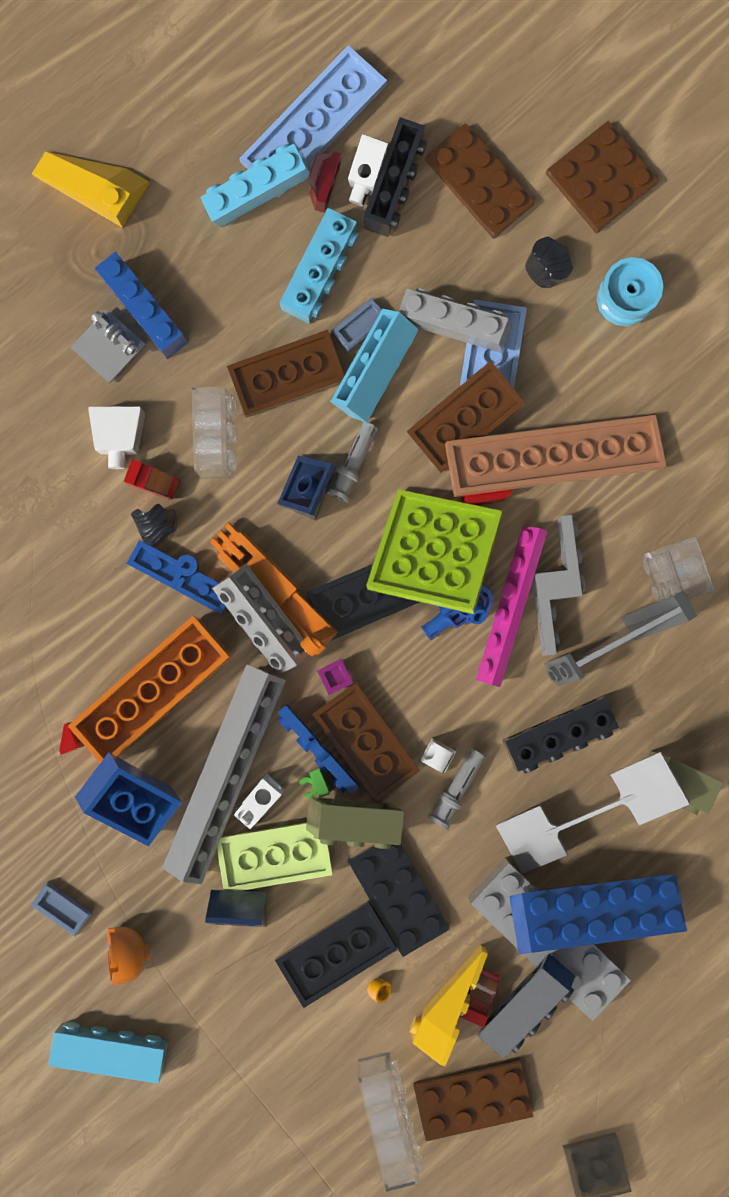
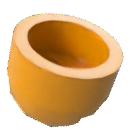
[367,978,392,1003]

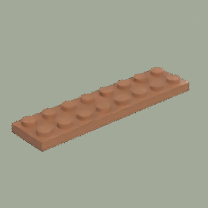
[445,415,666,497]

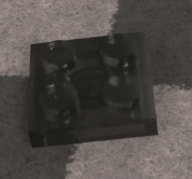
[562,1132,632,1197]

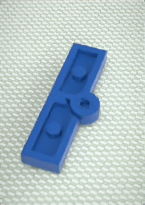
[126,540,227,615]
[278,704,359,794]

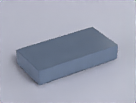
[331,297,382,353]
[31,881,93,937]

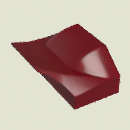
[308,151,341,213]

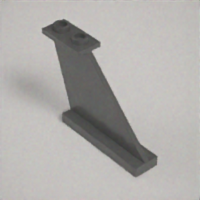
[544,591,697,687]

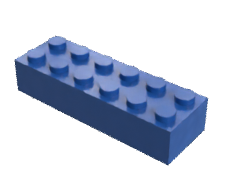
[509,874,687,954]

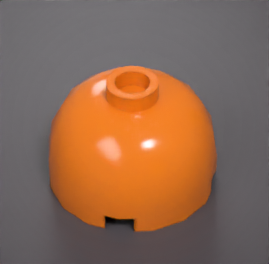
[107,927,150,986]

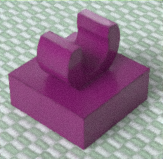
[317,659,353,695]

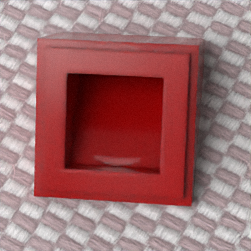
[59,722,84,756]

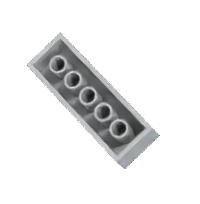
[468,858,631,1021]

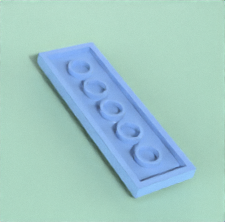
[239,45,387,198]

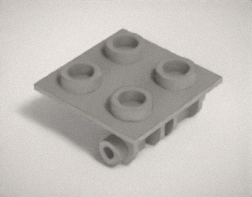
[70,309,146,383]

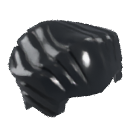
[525,237,573,288]
[131,504,178,545]

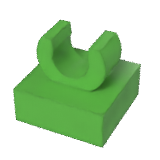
[299,767,331,798]

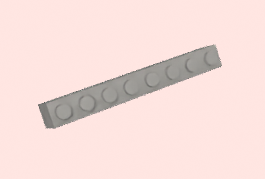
[162,664,286,885]

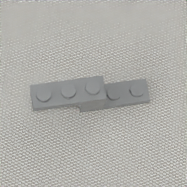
[532,515,585,656]

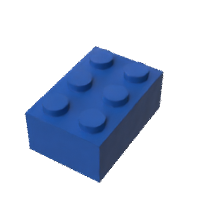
[75,752,182,847]

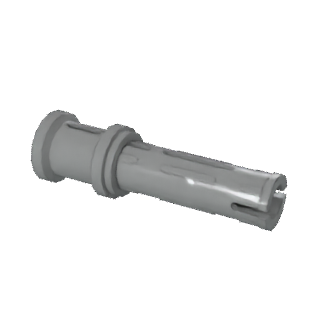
[327,422,378,503]
[427,748,486,830]

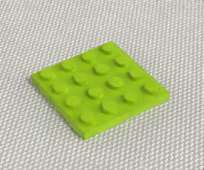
[366,489,503,614]

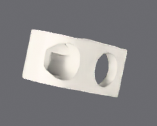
[420,738,456,773]
[234,774,286,829]

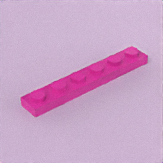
[476,526,548,687]

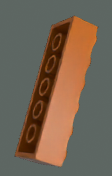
[68,616,233,763]

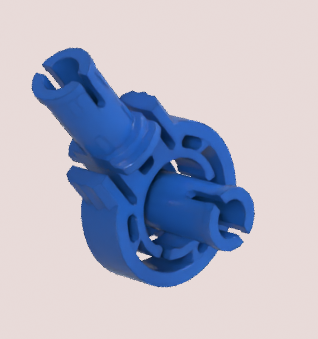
[421,582,494,640]

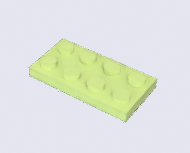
[217,822,333,891]

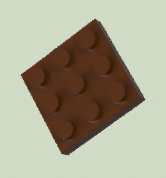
[546,121,659,233]

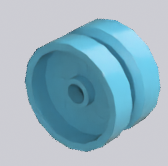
[596,257,664,327]

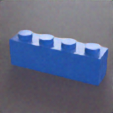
[95,251,188,359]

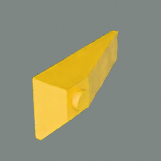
[32,151,150,228]
[409,945,488,1067]

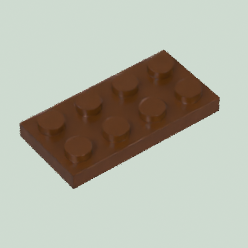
[425,123,535,239]
[227,330,345,418]
[407,360,525,473]
[312,682,420,803]
[413,1058,534,1142]

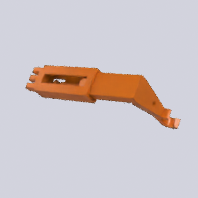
[210,522,338,657]

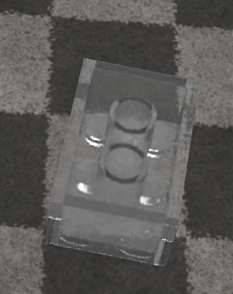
[192,387,238,479]
[643,536,714,601]

